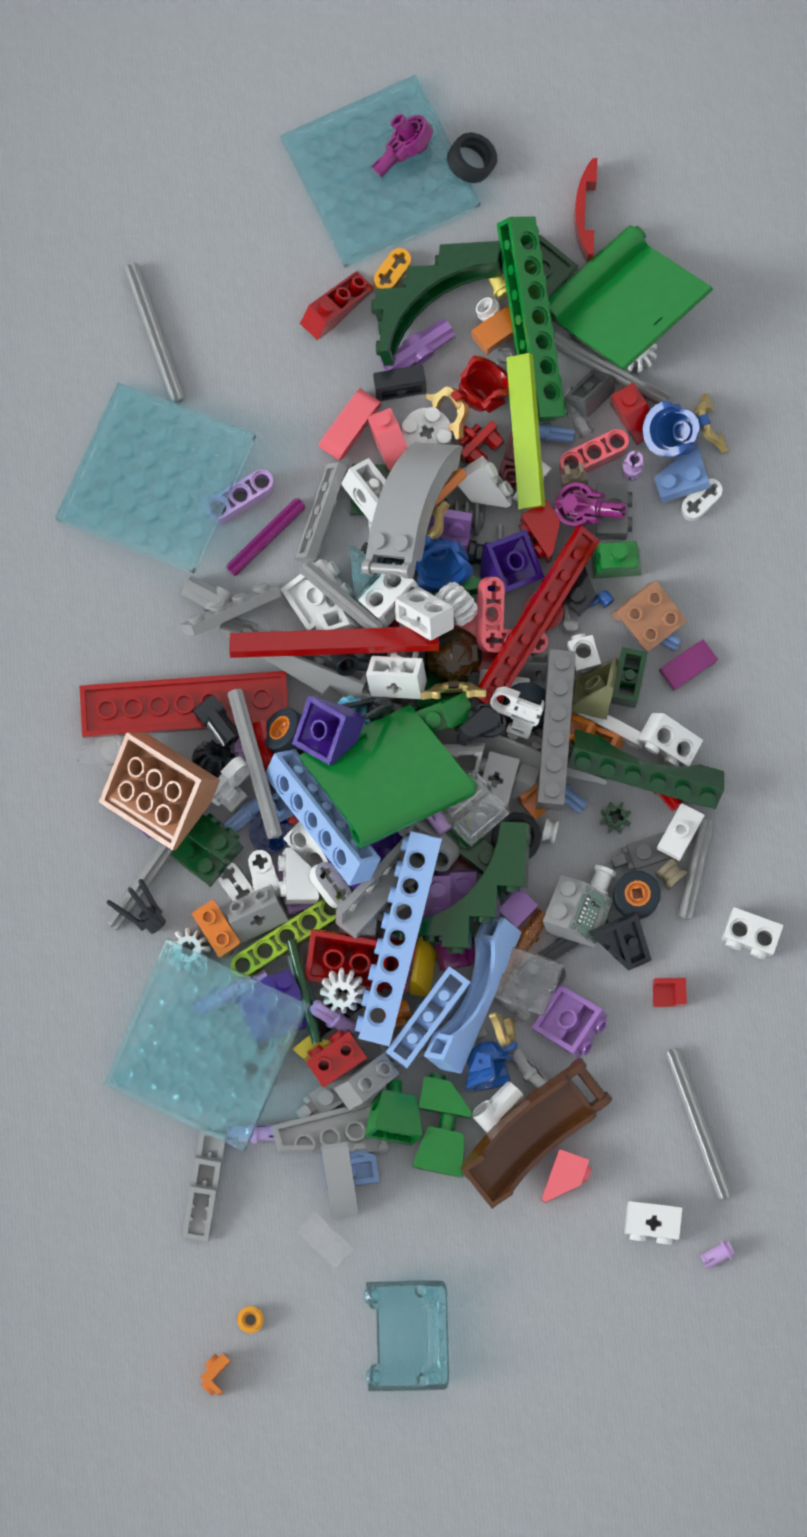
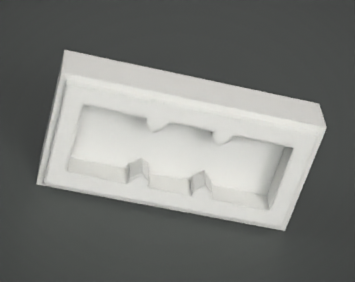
[657,803,704,861]

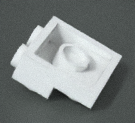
[281,559,354,630]

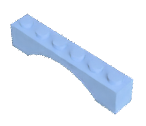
[424,917,522,1074]

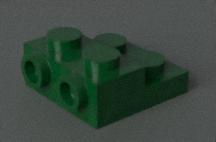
[170,813,244,888]

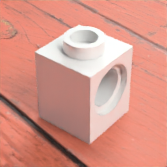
[566,633,601,676]

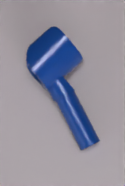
[587,590,614,609]

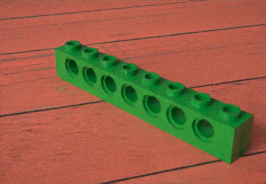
[496,216,566,422]

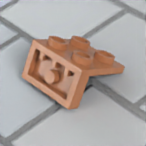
[610,580,686,652]

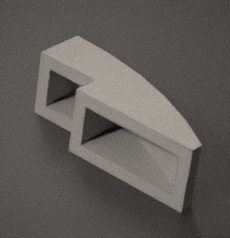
[321,1142,359,1219]

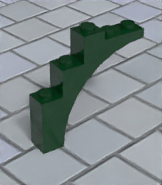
[371,241,503,366]
[391,822,531,954]

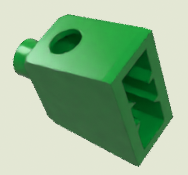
[591,541,642,579]
[365,1080,422,1146]
[412,1113,464,1178]

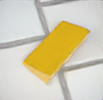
[409,937,437,997]

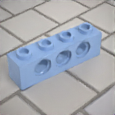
[386,967,470,1069]

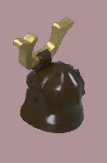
[420,627,486,700]

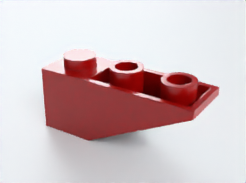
[300,271,375,340]

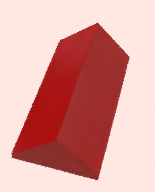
[305,929,417,993]

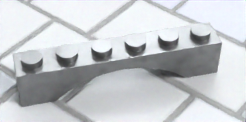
[536,649,576,811]

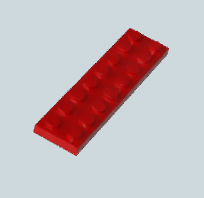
[79,671,289,738]

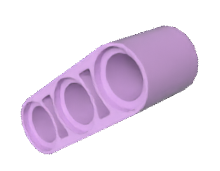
[207,469,274,525]

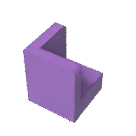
[500,888,538,929]

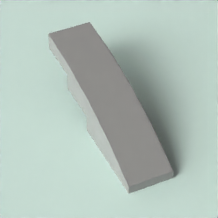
[182,1127,227,1242]

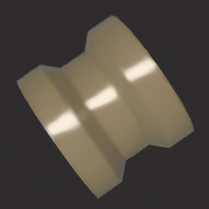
[655,858,688,890]

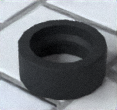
[447,132,497,183]
[491,812,541,859]

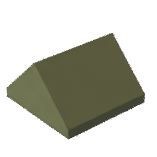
[571,658,619,719]

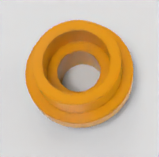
[237,1306,264,1333]

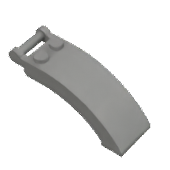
[361,442,462,579]

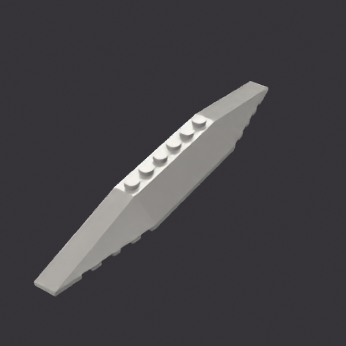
[218,617,608,785]

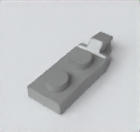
[295,1068,355,1119]

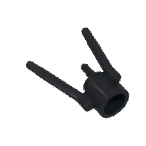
[340,697,394,721]
[106,879,166,934]

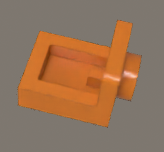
[200,1353,231,1396]

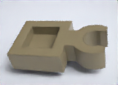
[561,463,588,495]

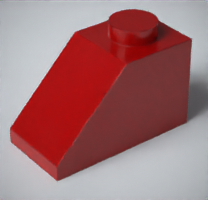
[610,382,650,446]

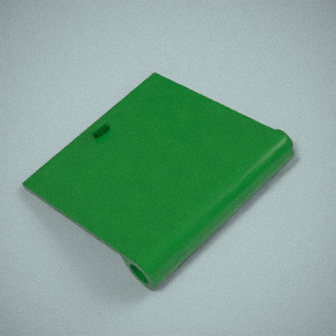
[548,225,713,370]
[299,705,477,849]

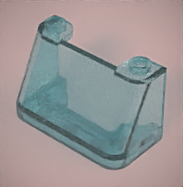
[364,1280,450,1391]

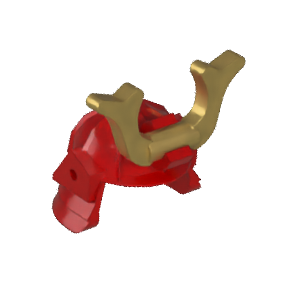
[426,355,509,440]

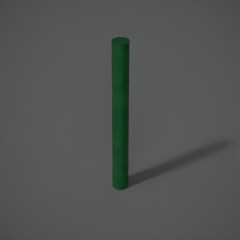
[286,939,322,1044]

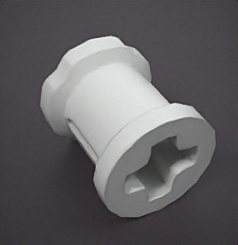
[590,865,616,896]

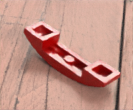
[574,158,598,262]

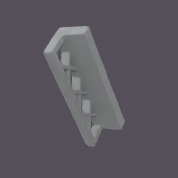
[336,839,424,939]

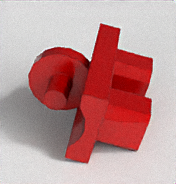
[459,421,504,464]

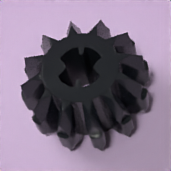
[192,739,236,778]

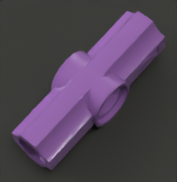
[381,318,456,371]

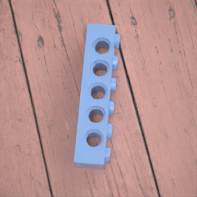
[266,749,381,886]

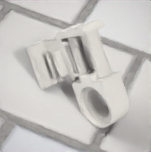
[491,687,545,739]
[212,757,249,813]

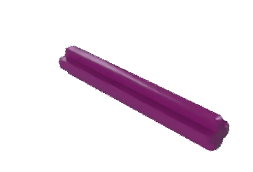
[226,498,305,576]

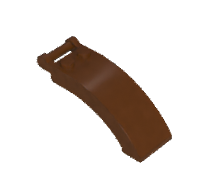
[460,1058,612,1209]

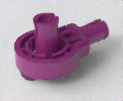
[371,114,433,178]
[554,482,627,527]

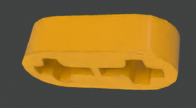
[374,248,411,289]

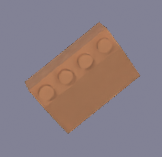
[99,732,220,850]

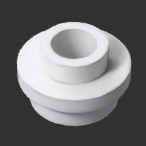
[476,297,500,322]

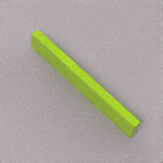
[506,353,545,510]

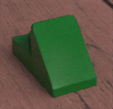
[417,692,472,733]

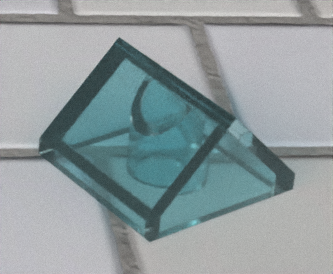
[349,546,380,605]

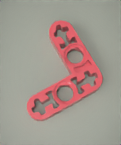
[476,577,549,654]

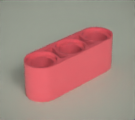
[319,388,382,461]
[559,429,629,475]

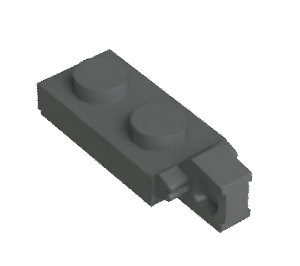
[610,832,672,870]

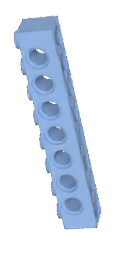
[355,831,442,1046]

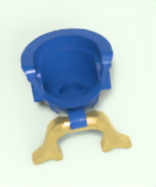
[643,393,729,458]
[415,501,473,592]
[465,1012,518,1092]

